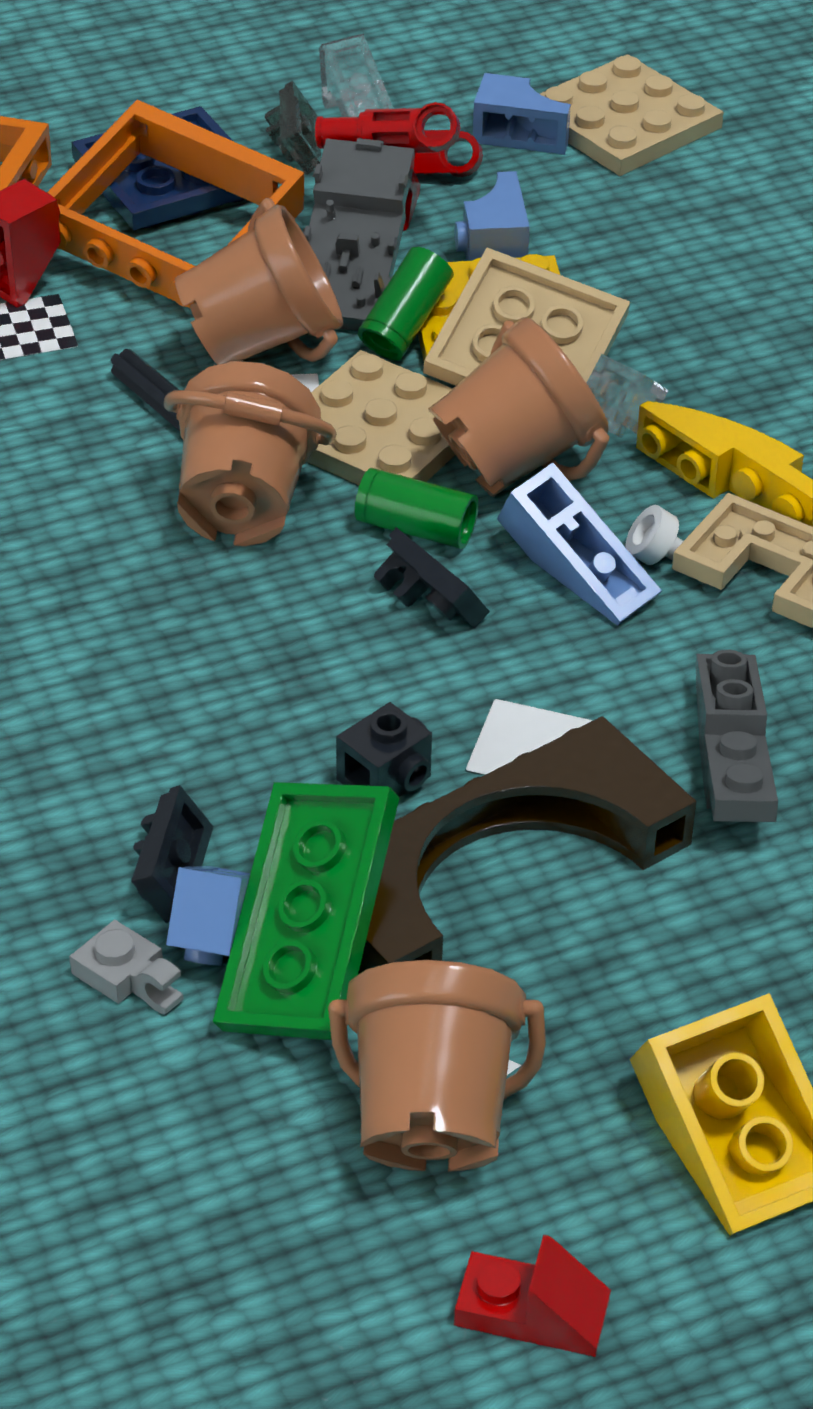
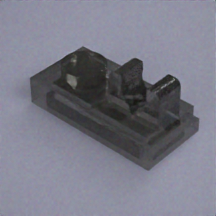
[265,81,321,175]

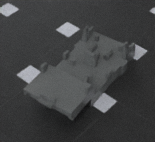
[303,138,415,331]

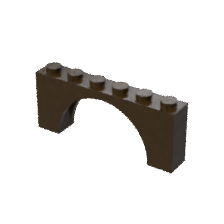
[358,716,696,975]

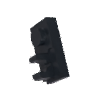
[374,527,490,629]
[131,785,214,923]

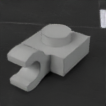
[69,920,184,1015]

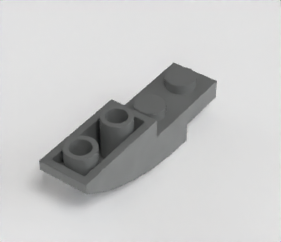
[696,650,778,822]

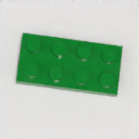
[213,782,400,1040]

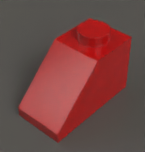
[0,179,61,308]

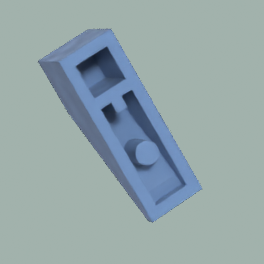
[497,463,662,626]

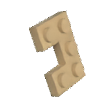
[672,493,813,628]

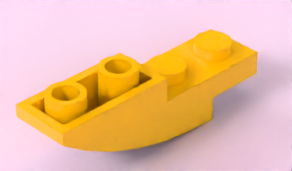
[636,401,813,527]

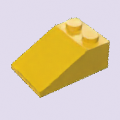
[629,993,813,1236]

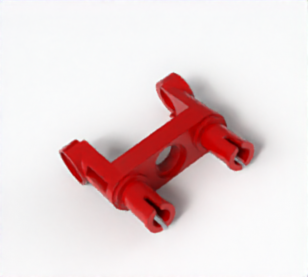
[315,102,483,178]

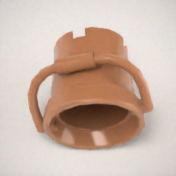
[175,198,343,365]
[428,317,610,497]
[164,361,337,546]
[328,960,546,1171]

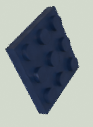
[71,106,244,230]

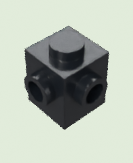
[336,702,432,797]

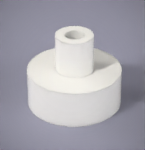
[626,505,683,565]

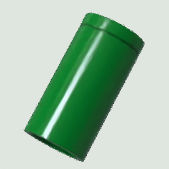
[358,247,454,361]
[354,468,478,549]

